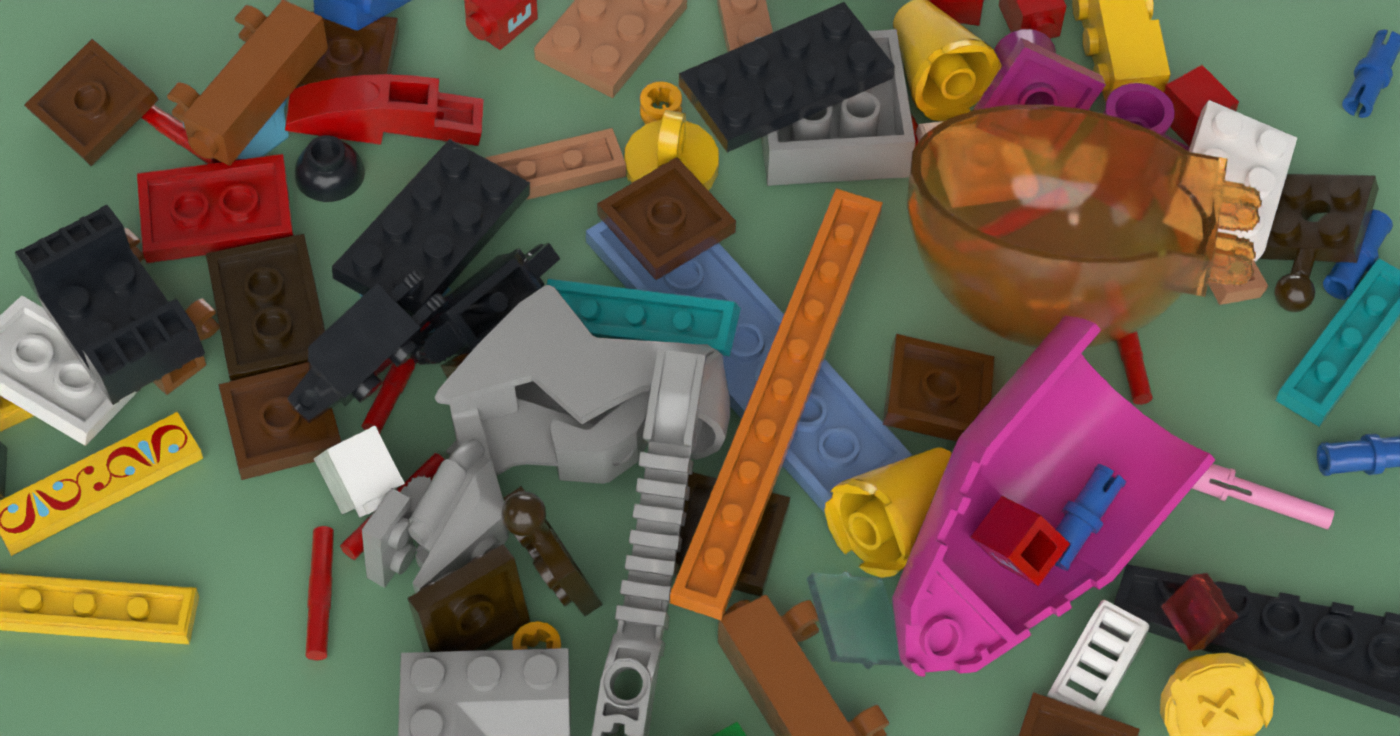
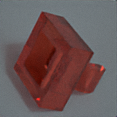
[1161,573,1238,651]

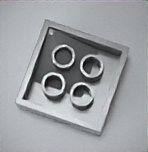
[755,29,915,186]
[398,648,571,736]

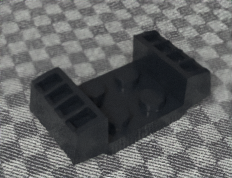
[15,204,205,405]

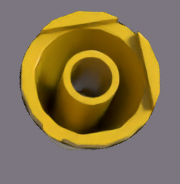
[893,0,1002,121]
[824,447,952,578]

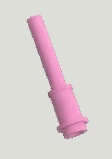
[1191,464,1335,530]

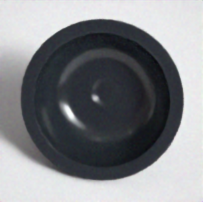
[295,135,365,202]

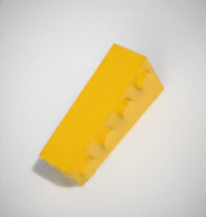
[1072,0,1171,103]

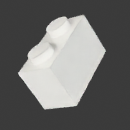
[314,426,405,518]

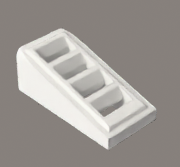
[1047,600,1149,715]

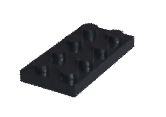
[679,2,895,153]
[332,139,530,317]

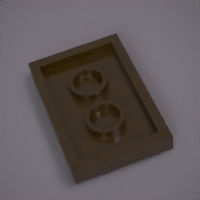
[206,234,325,381]

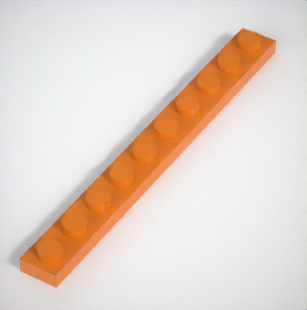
[670,188,883,620]

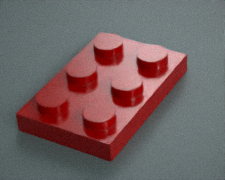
[137,154,294,263]

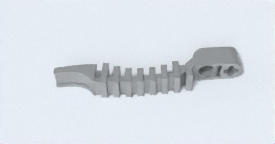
[592,348,707,736]

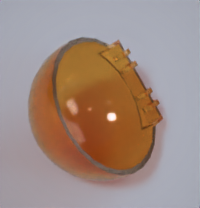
[907,104,1262,349]

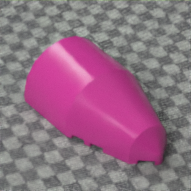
[892,315,1215,677]

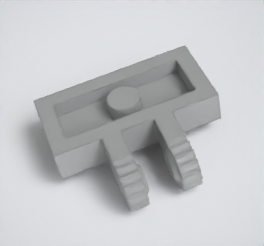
[362,475,432,588]

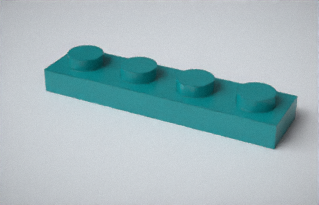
[1275,258,1400,427]
[546,279,741,357]

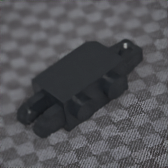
[410,243,560,365]
[287,270,447,423]

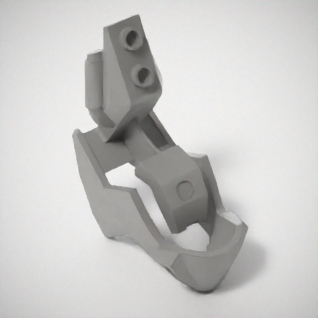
[408,285,730,593]

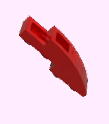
[285,74,484,146]

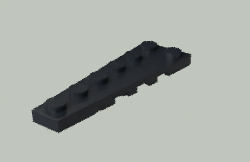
[1114,564,1400,717]

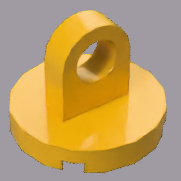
[624,110,719,190]
[1160,653,1274,736]

